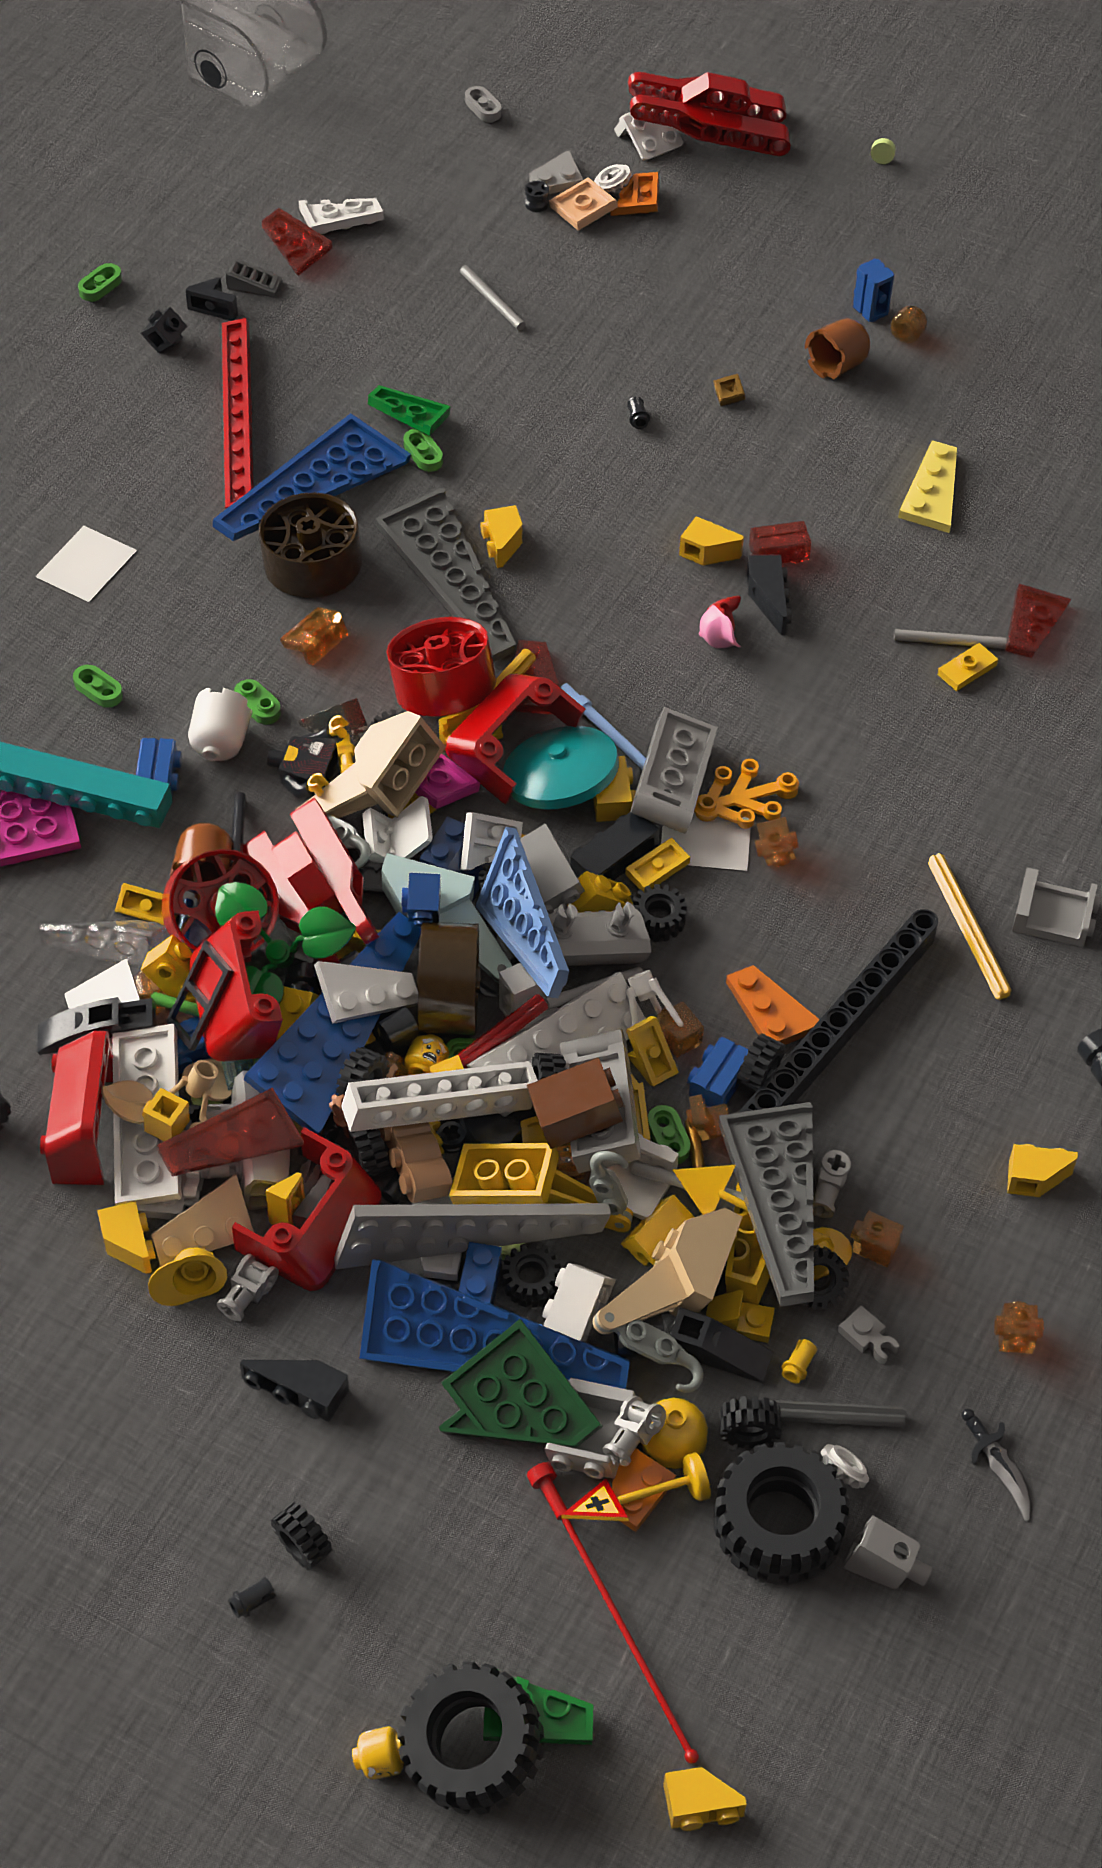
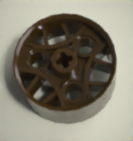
[259,492,362,598]
[417,922,481,1035]

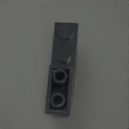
[37,997,156,1055]

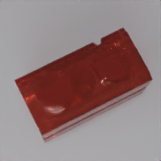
[749,521,811,564]

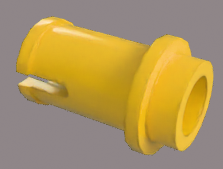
[782,1339,817,1383]

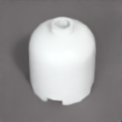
[188,688,252,761]

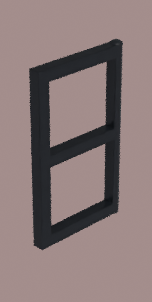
[166,940,233,1051]

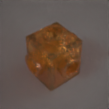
[755,817,799,867]
[994,1301,1044,1354]

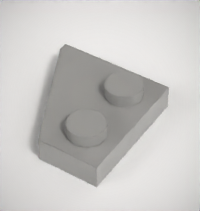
[529,151,583,194]

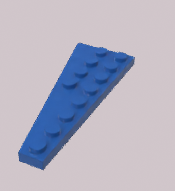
[212,413,411,541]
[243,912,421,1135]
[359,1259,630,1389]

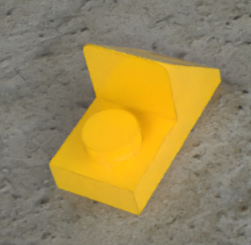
[625,1016,679,1087]
[706,1290,775,1343]

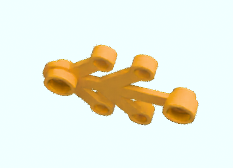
[694,759,799,829]

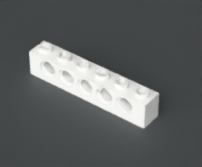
[341,1061,538,1132]

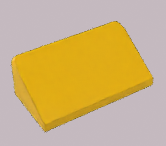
[115,883,184,926]
[265,1172,305,1226]

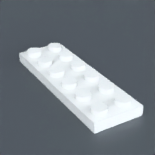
[467,972,646,1117]
[112,1024,182,1206]

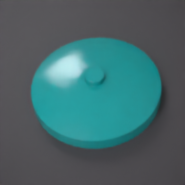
[503,726,619,809]

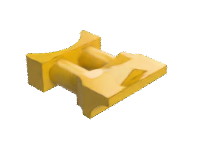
[336,733,355,773]

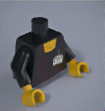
[267,715,349,799]

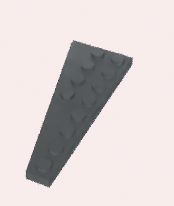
[375,487,516,662]
[719,1102,814,1307]

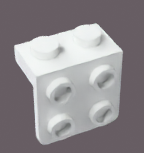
[614,106,683,161]
[362,796,433,863]
[607,1133,679,1220]

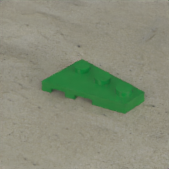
[368,385,451,436]
[483,1676,593,1745]

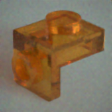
[686,1094,729,1141]

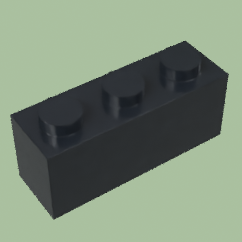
[570,812,659,881]

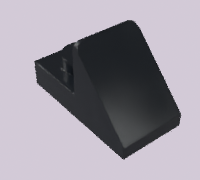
[185,277,238,321]

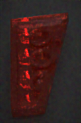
[157,1087,304,1177]

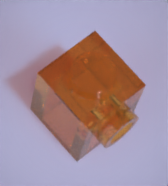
[657,1001,704,1058]
[850,1210,904,1267]

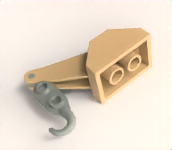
[295,711,446,869]
[593,1208,742,1393]

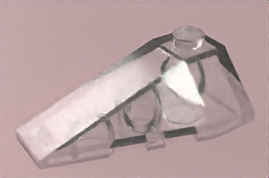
[38,920,168,969]

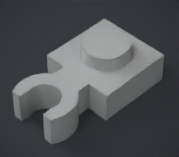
[838,1305,899,1365]

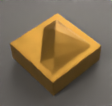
[713,374,746,406]

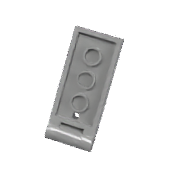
[630,707,718,834]
[560,1029,641,1173]

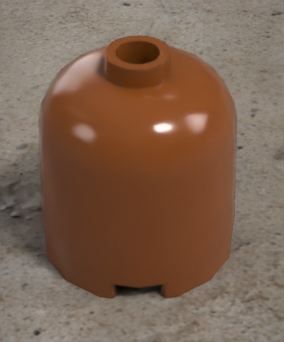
[805,318,871,379]
[170,823,233,898]

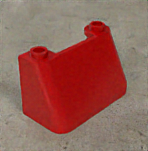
[189,910,283,1062]

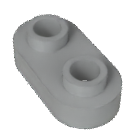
[465,86,501,123]

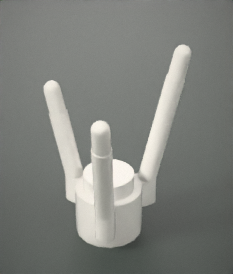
[625,970,684,1027]

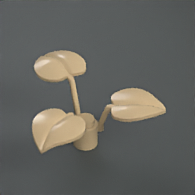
[102,1058,239,1160]

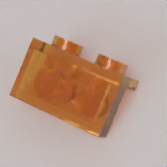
[280,607,349,665]

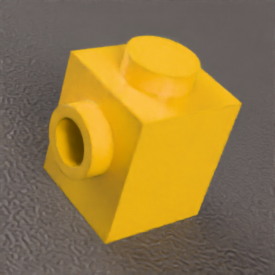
[142,1088,189,1145]

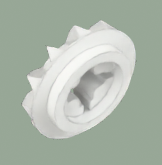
[594,165,632,193]
[821,1444,869,1489]

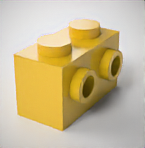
[141,935,196,1003]

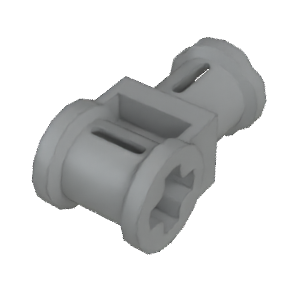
[813,1150,851,1218]
[217,1254,279,1321]
[602,1395,666,1466]

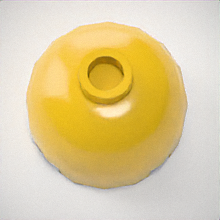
[641,1398,708,1469]

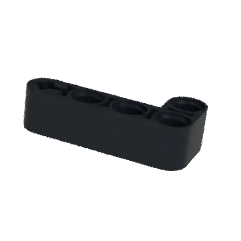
[340,950,419,1060]

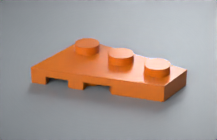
[726,965,820,1045]

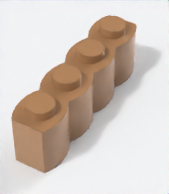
[378,1122,452,1203]

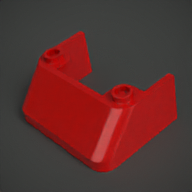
[445,674,586,805]
[40,1031,113,1185]
[232,1127,381,1291]

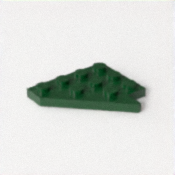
[438,1319,603,1448]

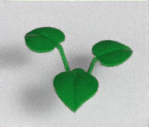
[215,882,356,1004]

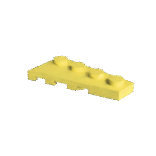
[898,440,957,533]

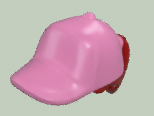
[699,596,741,649]

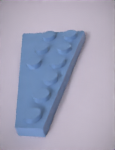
[475,827,569,998]

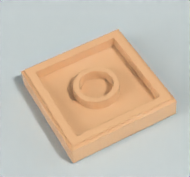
[549,177,618,231]

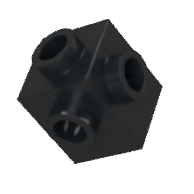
[140,307,187,353]

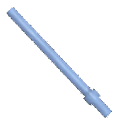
[561,683,646,770]

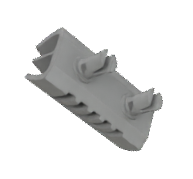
[548,902,651,966]
[206,1071,290,1210]

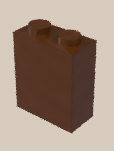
[527,1057,625,1149]

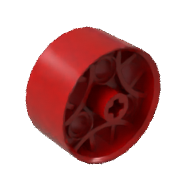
[386,617,496,717]
[161,849,279,953]

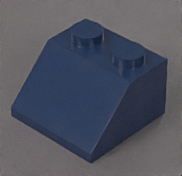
[420,816,491,901]

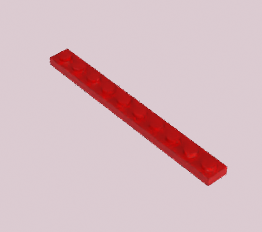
[222,318,254,509]

